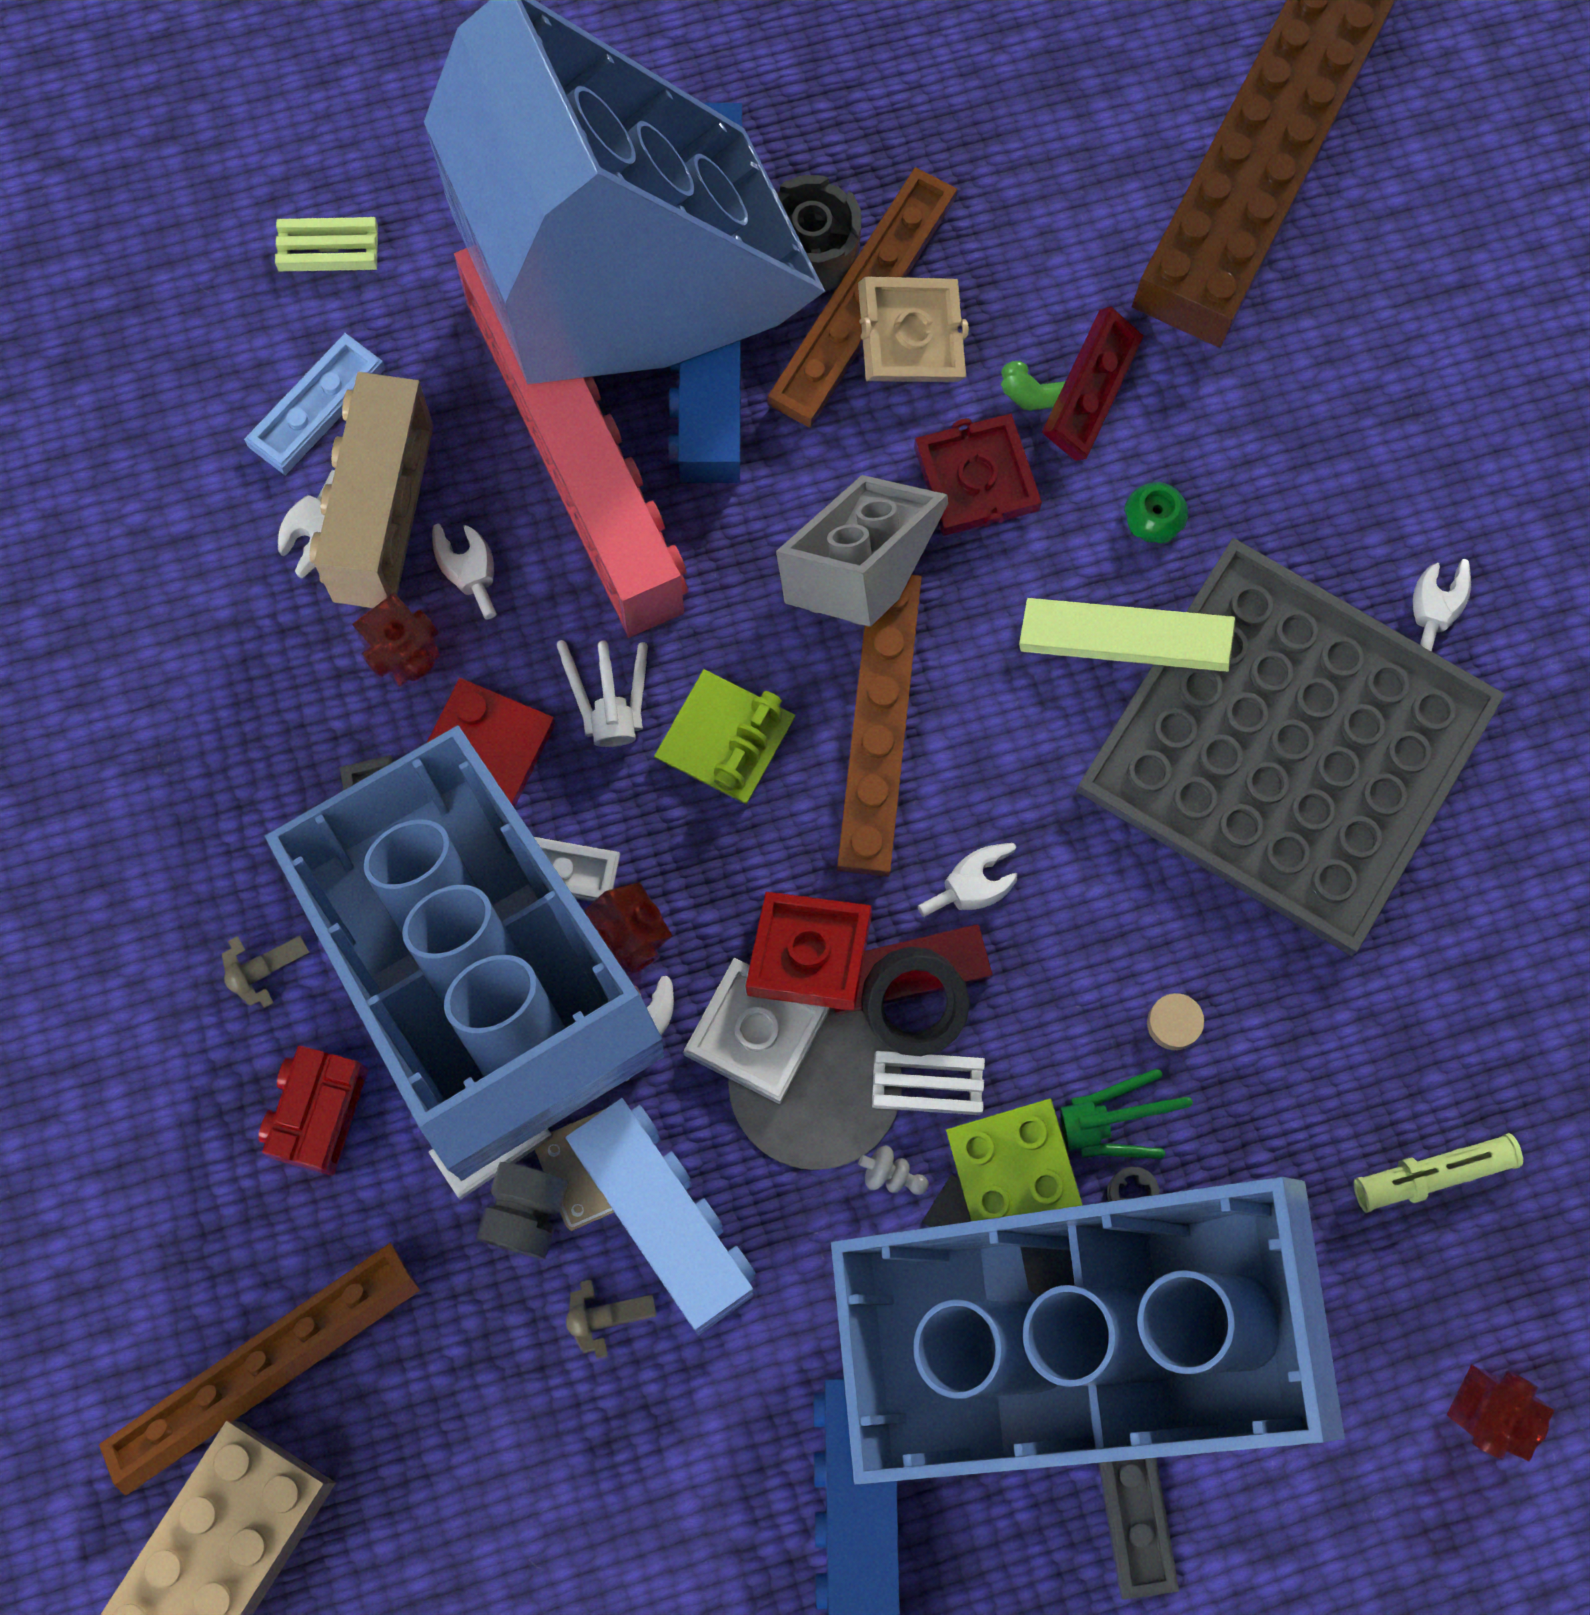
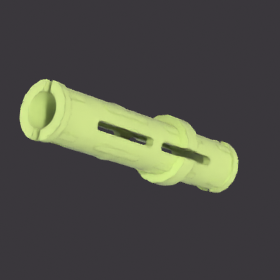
[1354,1133,1523,1213]

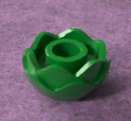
[1124,482,1188,544]

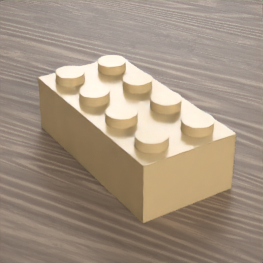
[309,372,434,611]
[100,1421,336,1615]

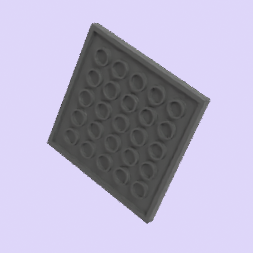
[1076,538,1505,956]

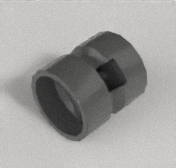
[476,1162,569,1259]

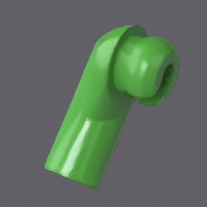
[1001,361,1066,411]

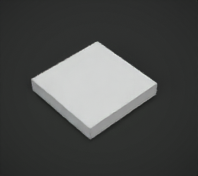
[683,958,830,1104]

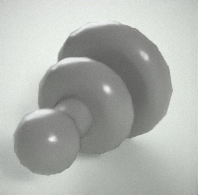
[858,1145,929,1195]

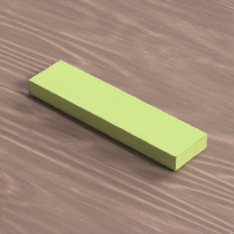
[1019,598,1235,672]

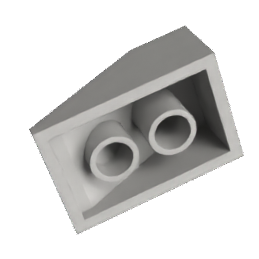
[776,475,948,627]

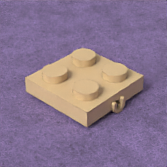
[858,277,969,382]

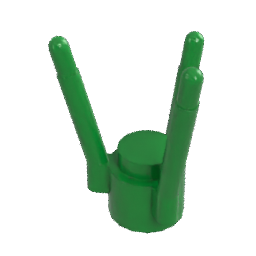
[1060,1069,1193,1159]

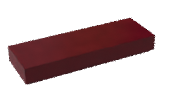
[1041,306,1144,461]
[833,924,993,1016]

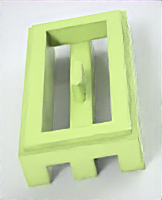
[275,217,378,272]

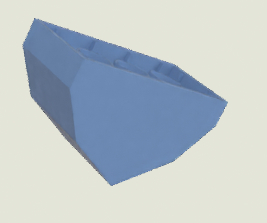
[424,0,825,384]
[265,725,664,1180]
[831,1177,1345,1485]

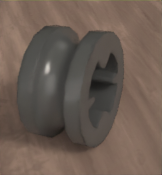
[1106,1167,1160,1202]

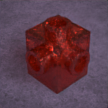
[352,593,440,687]
[584,882,673,973]
[1447,1364,1555,1462]

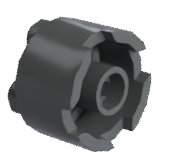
[777,175,861,291]

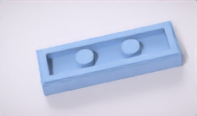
[244,333,385,476]

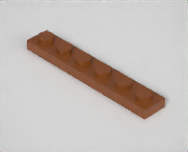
[767,167,958,428]
[837,575,922,877]
[98,1242,420,1496]

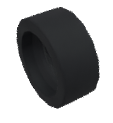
[861,947,970,1057]

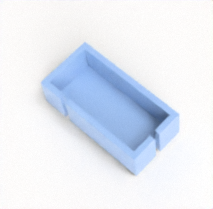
[565,1098,756,1336]

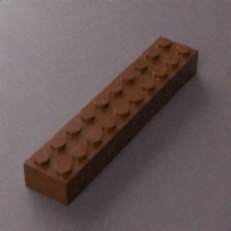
[1131,0,1397,348]

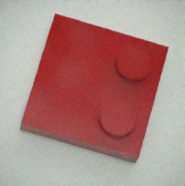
[427,677,556,808]
[745,892,872,1011]

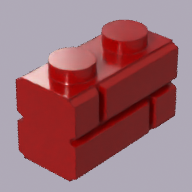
[258,1046,369,1176]

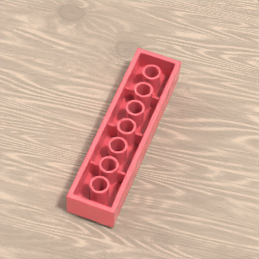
[454,248,689,638]

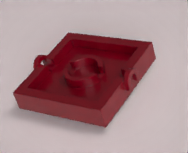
[914,413,1042,536]

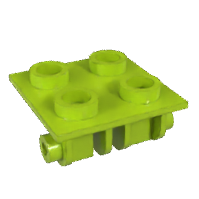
[654,669,796,805]
[946,1098,1083,1222]

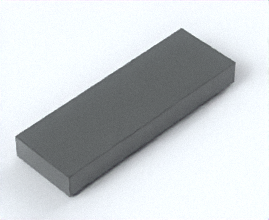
[1098,1458,1179,1600]

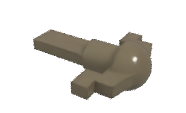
[221,936,309,1008]
[566,1280,657,1359]

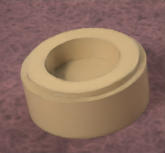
[1147,993,1204,1050]

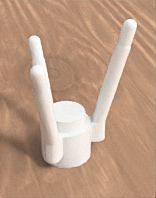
[557,640,648,747]

